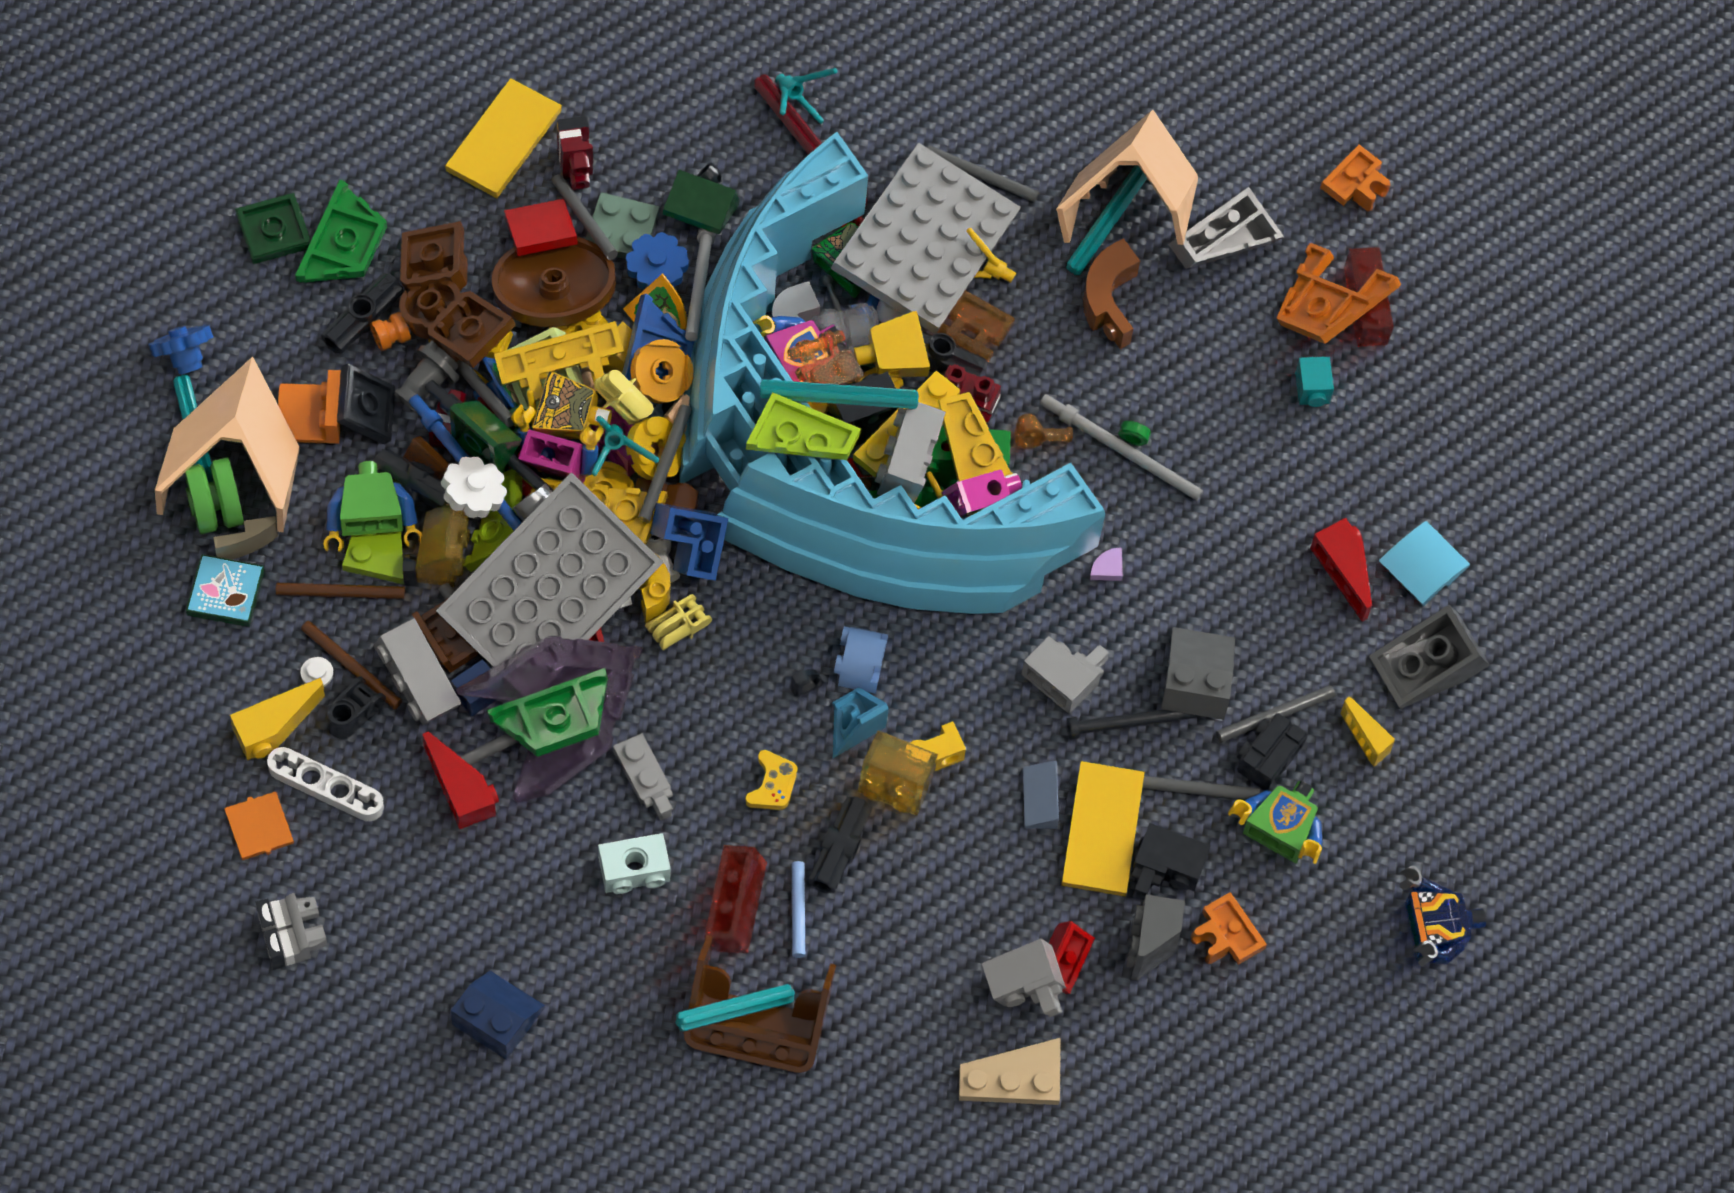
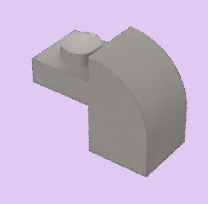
[772,281,820,323]

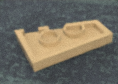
[959,1038,1061,1105]

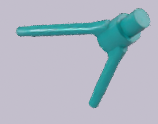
[775,68,837,124]
[591,416,660,476]

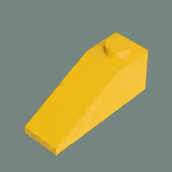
[230,678,325,761]

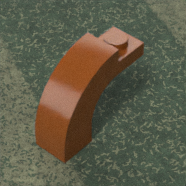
[1083,238,1140,349]

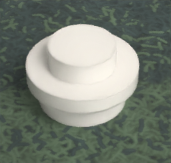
[301,657,333,687]

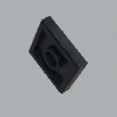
[337,363,395,444]

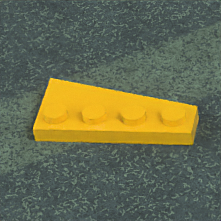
[938,392,1013,517]
[530,478,668,545]

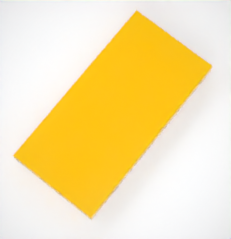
[445,78,562,198]
[1061,761,1145,897]

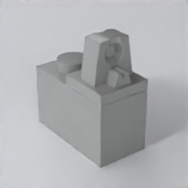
[1021,636,1109,714]
[982,938,1066,1017]

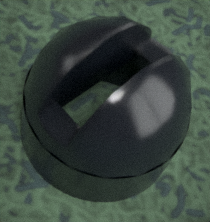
[697,162,722,184]

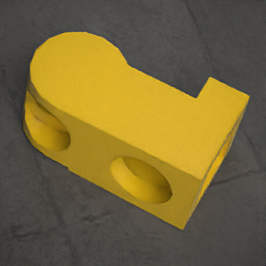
[903,721,966,776]

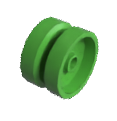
[185,457,244,535]

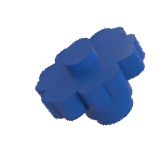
[626,232,689,289]
[148,324,213,374]

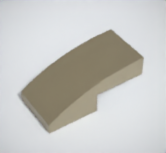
[213,516,278,560]

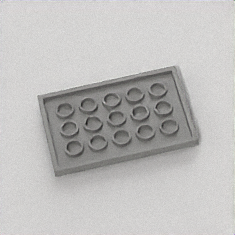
[831,143,1021,334]
[436,472,664,697]

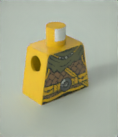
[533,371,612,439]

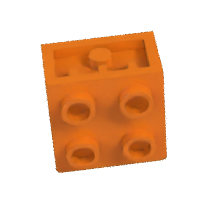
[278,370,341,444]

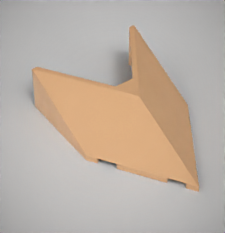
[1056,110,1198,245]
[155,356,299,533]

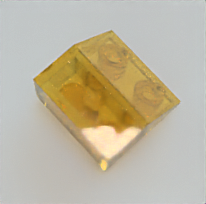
[415,504,470,587]
[858,730,938,816]

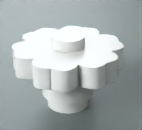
[441,457,507,518]

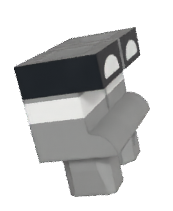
[255,893,327,970]

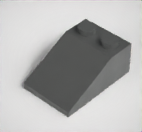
[1369,605,1490,709]
[1161,627,1235,720]

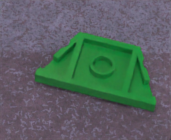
[295,180,387,283]
[487,668,608,757]

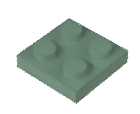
[585,192,660,259]

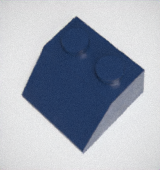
[451,971,545,1060]

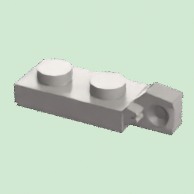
[613,733,673,821]

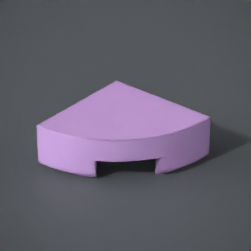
[1090,548,1123,581]

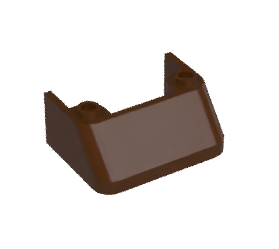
[684,935,837,1073]

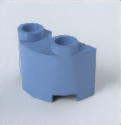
[834,626,888,694]

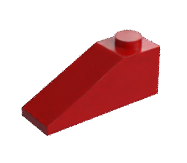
[1310,518,1372,622]
[422,732,499,830]

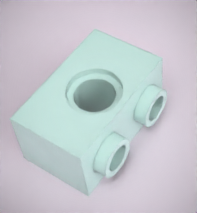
[598,833,671,894]

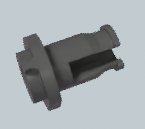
[394,340,459,412]

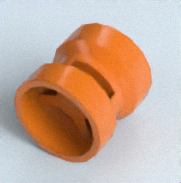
[370,312,411,351]

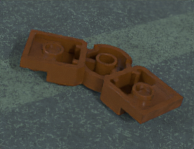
[399,221,516,368]

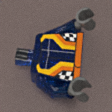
[1400,866,1486,966]

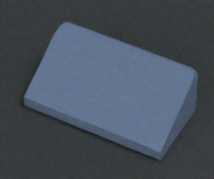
[1023,761,1059,829]

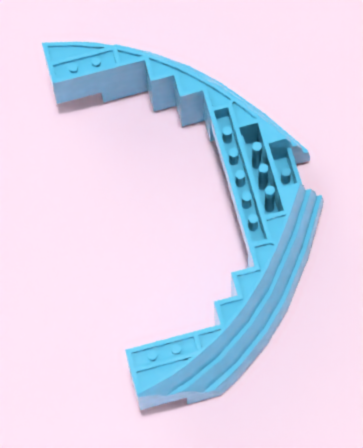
[679,132,1105,614]

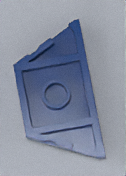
[622,294,695,405]

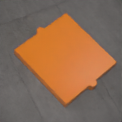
[224,791,294,860]

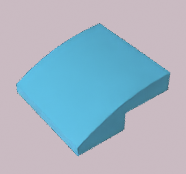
[1379,521,1470,606]

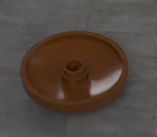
[492,237,616,327]

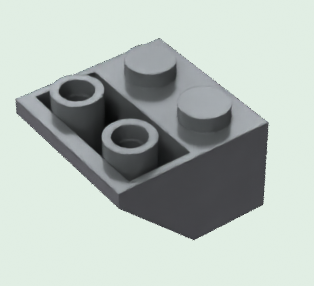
[1126,895,1185,980]

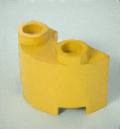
[638,553,671,624]

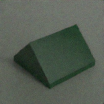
[662,170,740,235]
[449,401,522,473]

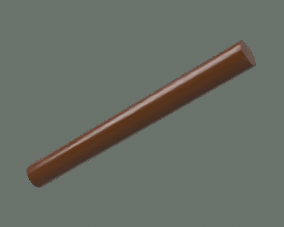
[276,582,405,599]
[301,620,402,710]

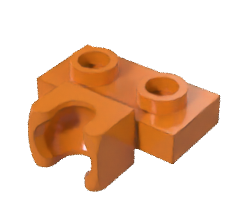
[1320,145,1391,211]
[1191,892,1267,965]

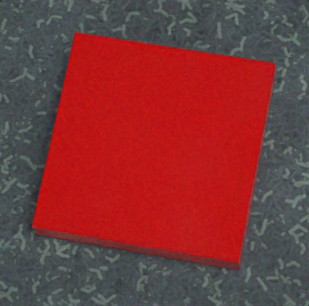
[504,199,578,256]

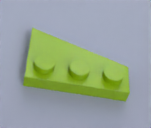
[745,392,861,460]

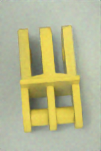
[594,370,654,425]
[645,594,712,651]

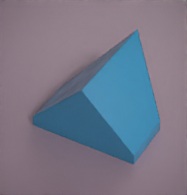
[832,687,889,758]

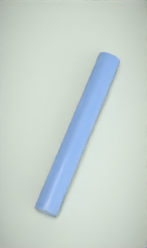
[792,861,805,958]

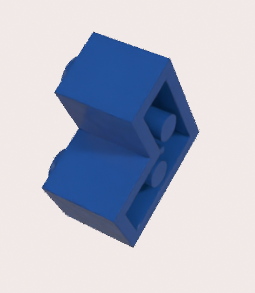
[650,502,729,581]

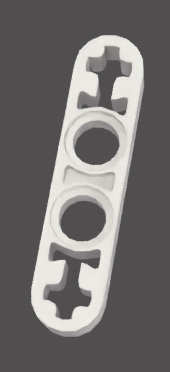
[267,747,384,821]

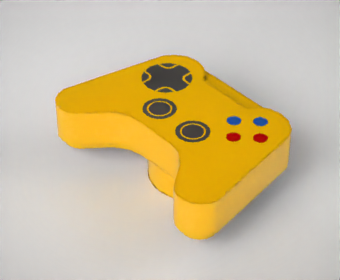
[746,750,798,810]

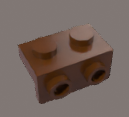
[412,598,479,673]

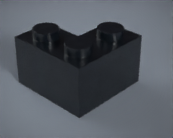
[827,371,898,447]

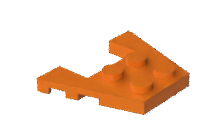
[1276,243,1401,344]

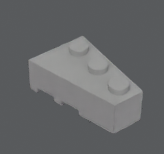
[1168,187,1284,269]
[874,402,946,503]
[374,618,461,726]

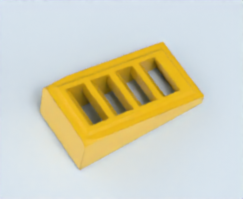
[1340,697,1395,767]

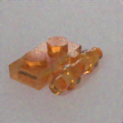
[937,290,1015,362]
[787,330,864,385]

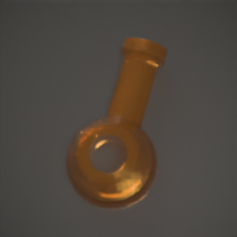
[1014,414,1073,449]

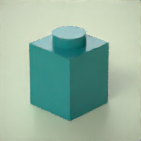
[1295,357,1334,407]

